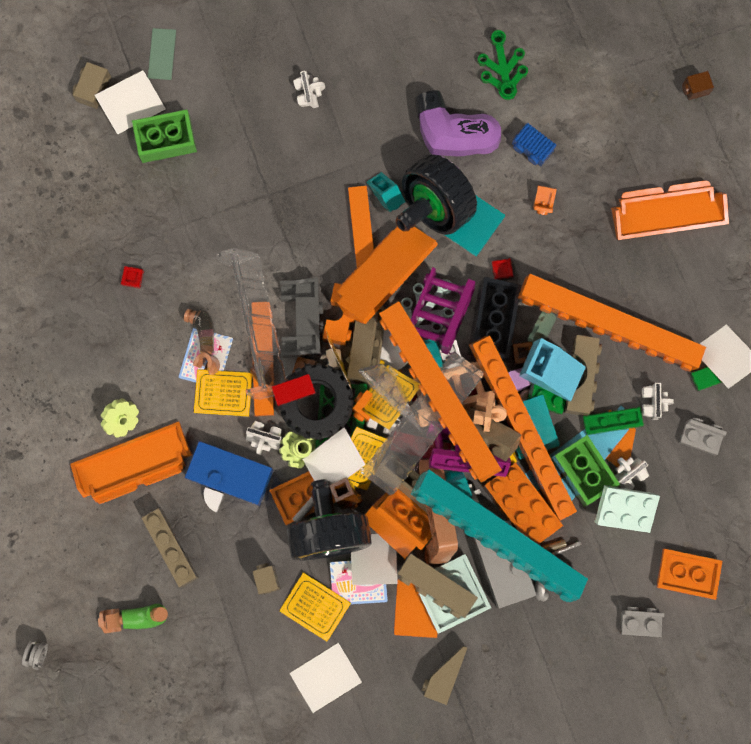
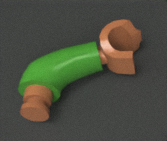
[98,604,168,633]

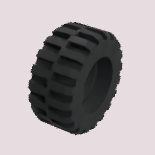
[279,363,354,440]

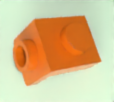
[533,185,557,215]
[352,390,373,422]

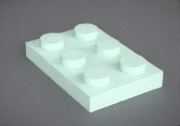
[595,485,660,533]

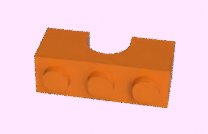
[323,283,355,346]

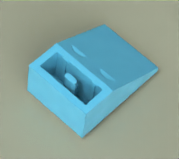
[519,338,586,402]

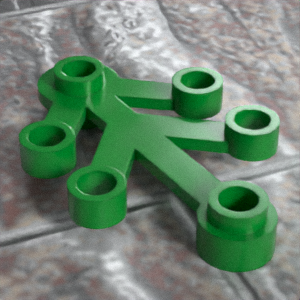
[477,30,528,100]

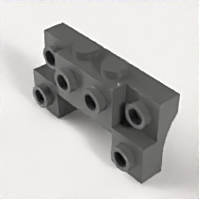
[280,278,324,358]

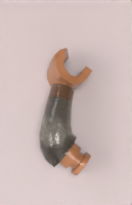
[184,309,220,375]

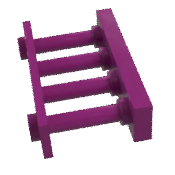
[410,267,475,355]
[426,421,511,477]

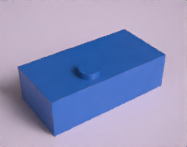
[185,441,274,506]

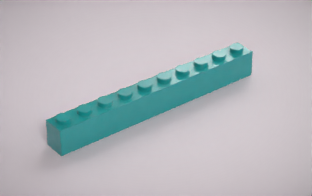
[411,470,588,602]

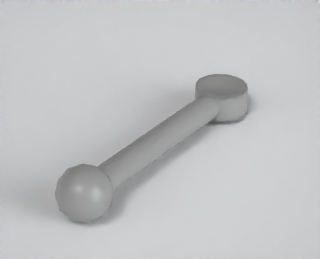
[551,541,582,556]

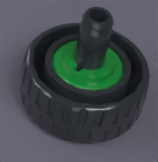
[395,154,477,235]
[287,479,372,561]

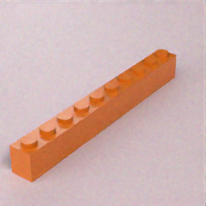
[518,274,706,371]
[379,301,502,483]
[469,336,577,521]

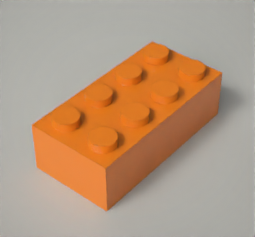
[483,462,563,544]

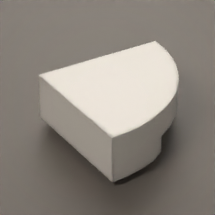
[204,487,224,512]

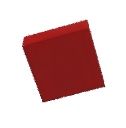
[491,258,514,280]
[121,266,144,289]

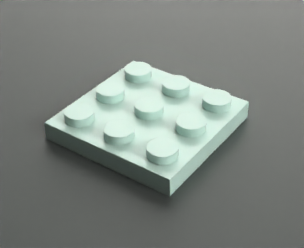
[415,554,491,634]

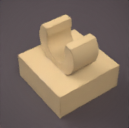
[321,349,345,370]

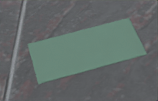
[148,28,176,80]

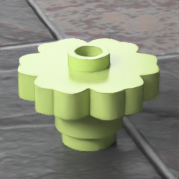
[101,398,139,437]
[279,432,316,469]

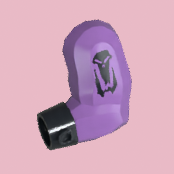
[415,90,501,157]

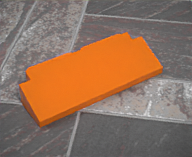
[611,180,729,240]
[337,226,438,324]
[70,422,192,504]

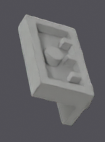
[679,418,727,456]
[621,607,664,637]

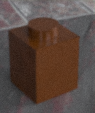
[682,71,714,100]
[511,342,533,367]
[329,477,360,510]

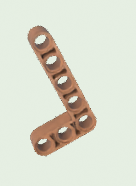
[419,459,458,565]

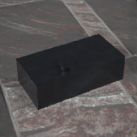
[467,277,522,362]

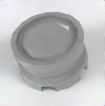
[22,639,48,670]

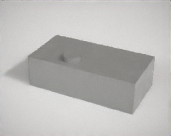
[472,520,537,608]

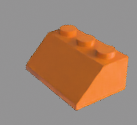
[366,488,416,559]

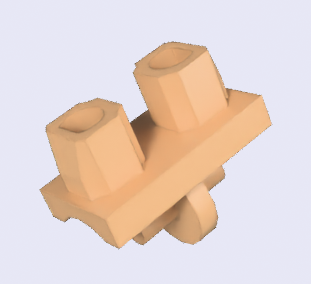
[473,393,507,432]

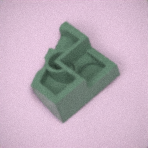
[528,311,557,344]

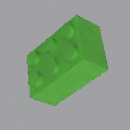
[132,110,197,163]
[552,435,620,507]

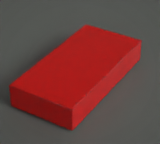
[271,374,315,406]

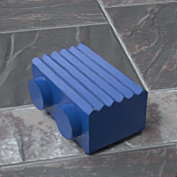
[512,123,556,166]

